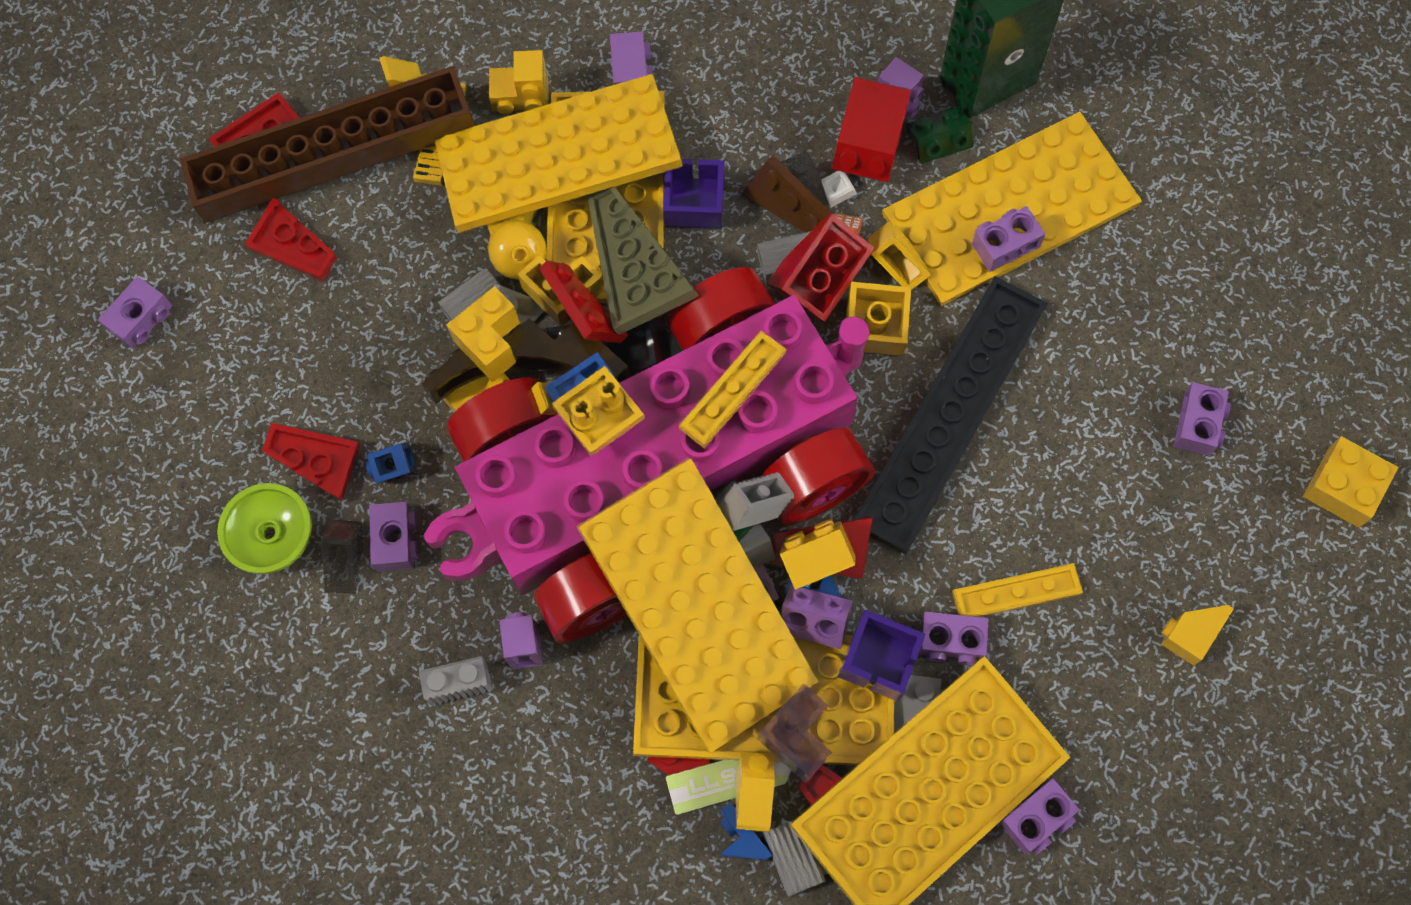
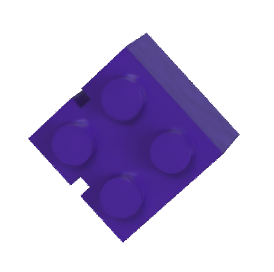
[663,159,725,229]
[837,610,926,701]

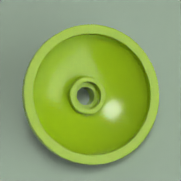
[217,483,312,574]

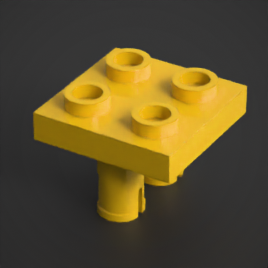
[552,366,645,457]

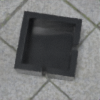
[601,315,671,377]

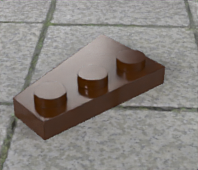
[741,155,831,233]

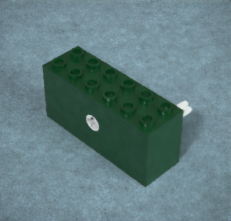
[939,0,1064,118]

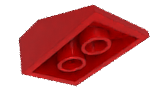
[832,76,912,182]
[767,213,874,322]

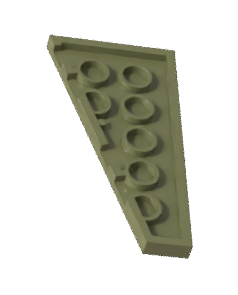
[587,187,699,335]

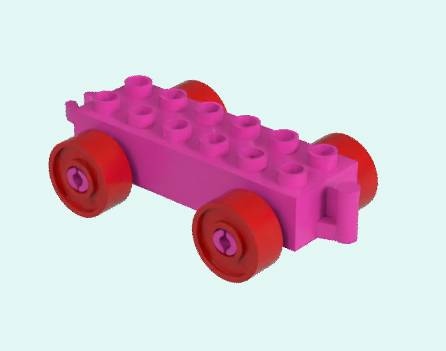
[424,267,875,643]

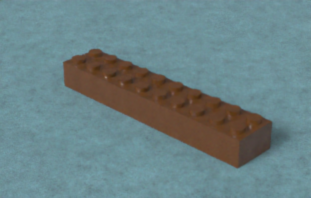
[179,66,475,223]

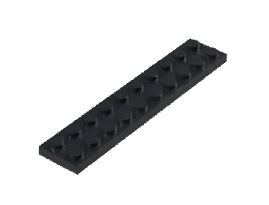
[854,276,1048,555]

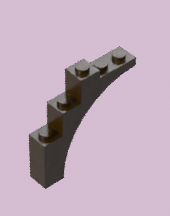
[422,318,630,404]

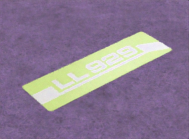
[666,760,794,815]

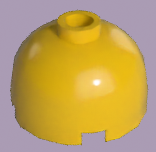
[487,219,547,280]

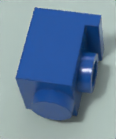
[366,442,417,483]

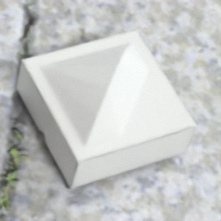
[817,171,856,208]

